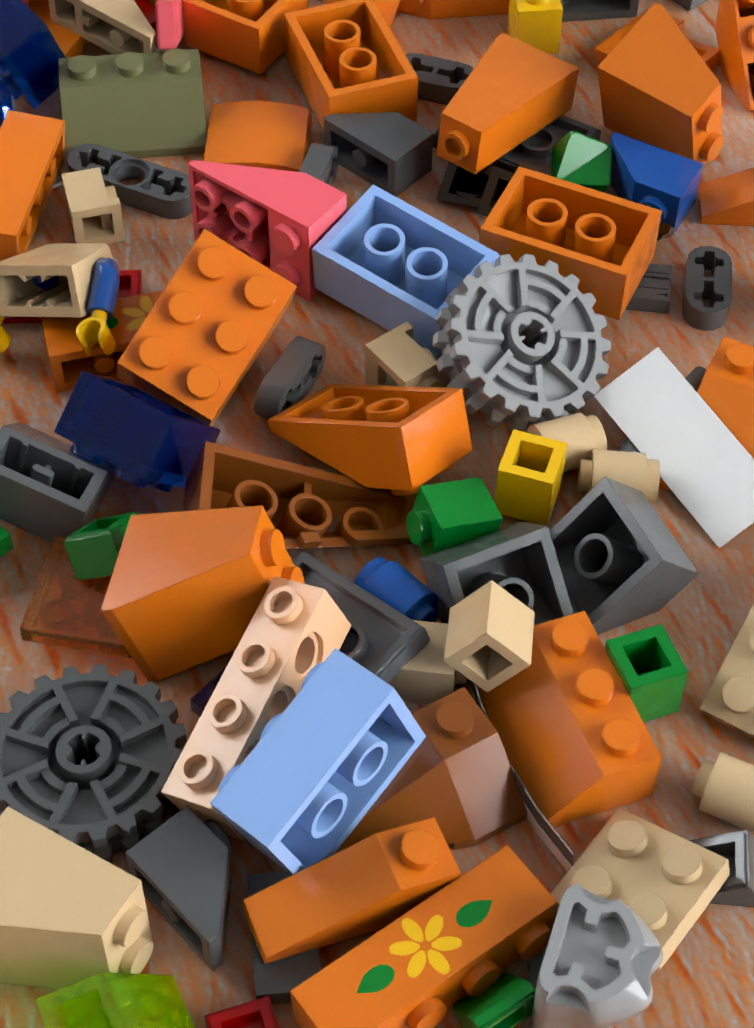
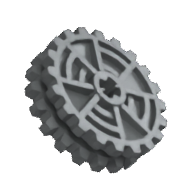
[0,664,187,864]

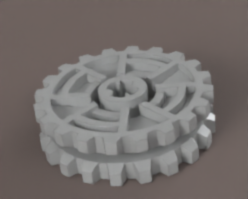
[433,254,611,432]

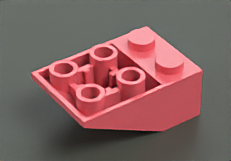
[188,160,347,302]

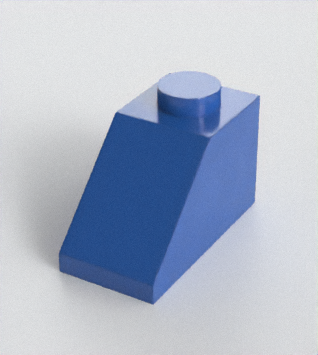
[610,132,703,234]

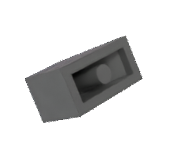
[324,112,433,197]
[126,806,232,971]

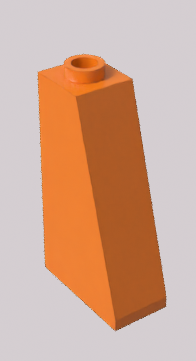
[436,33,579,174]

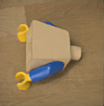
[0,243,120,356]

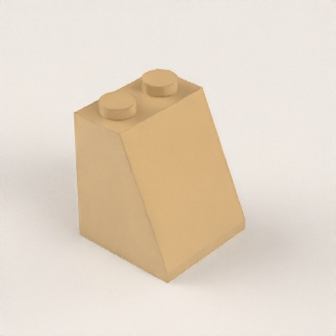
[0,807,154,994]

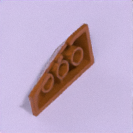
[183,441,416,549]
[259,687,527,872]

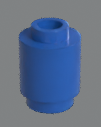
[354,557,438,622]

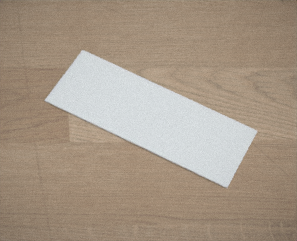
[594,347,754,548]

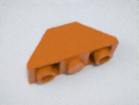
[715,0,754,111]

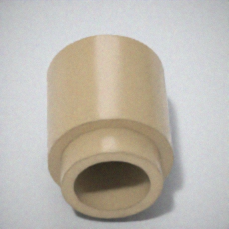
[527,413,607,473]
[578,449,660,504]
[691,752,754,833]

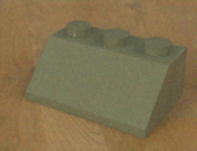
[59,49,207,163]

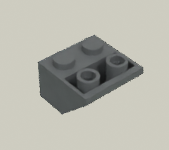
[0,422,120,547]

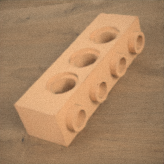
[161,576,352,841]

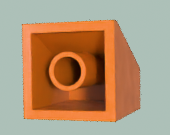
[597,2,724,165]
[100,505,305,681]

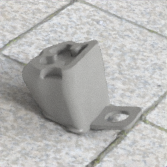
[519,884,663,1028]

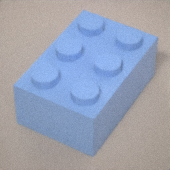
[312,185,500,359]
[210,648,426,875]

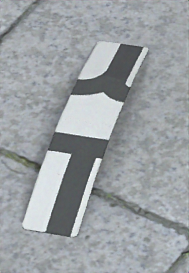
[468,679,574,872]

